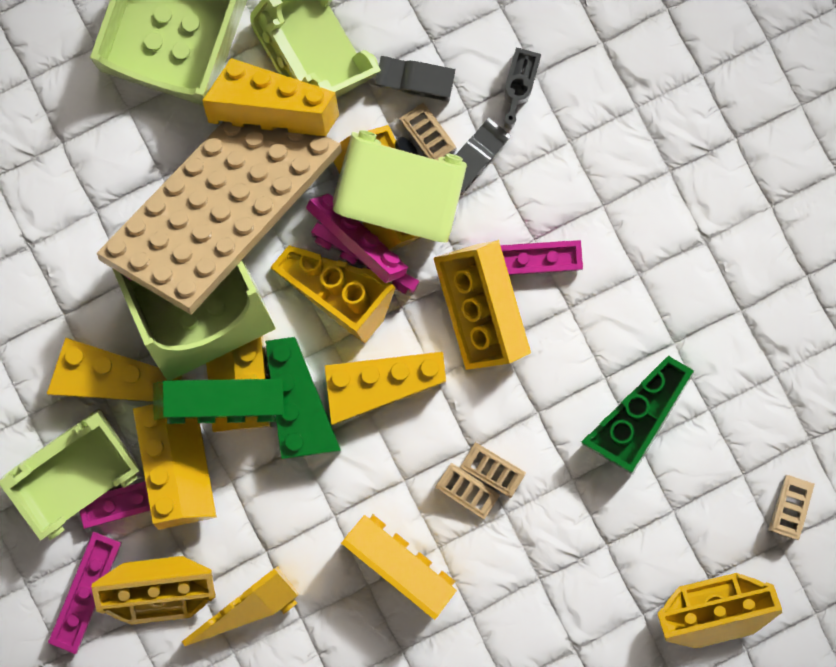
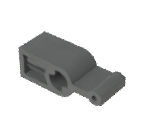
[504,47,541,129]
[375,56,456,102]
[456,117,511,195]

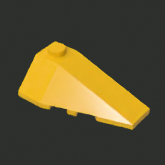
[181,566,299,646]

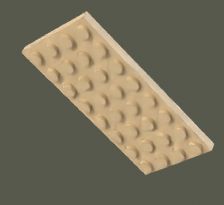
[97,121,342,315]

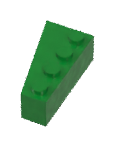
[265,337,342,459]
[581,355,694,475]
[153,379,284,424]

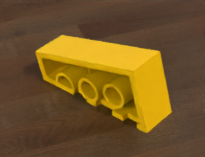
[202,58,339,137]
[47,337,182,402]
[325,352,446,426]

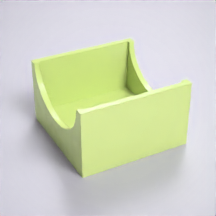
[90,0,247,106]
[112,259,276,381]

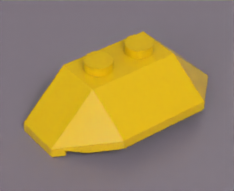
[91,556,216,625]
[658,573,782,649]

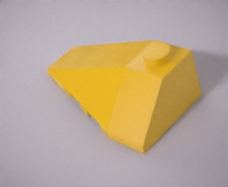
[270,245,396,344]

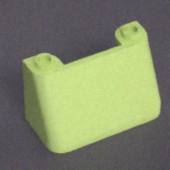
[250,0,381,98]
[333,130,467,243]
[0,409,140,541]

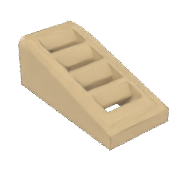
[399,102,457,160]
[460,442,526,498]
[435,463,500,519]
[768,475,815,540]

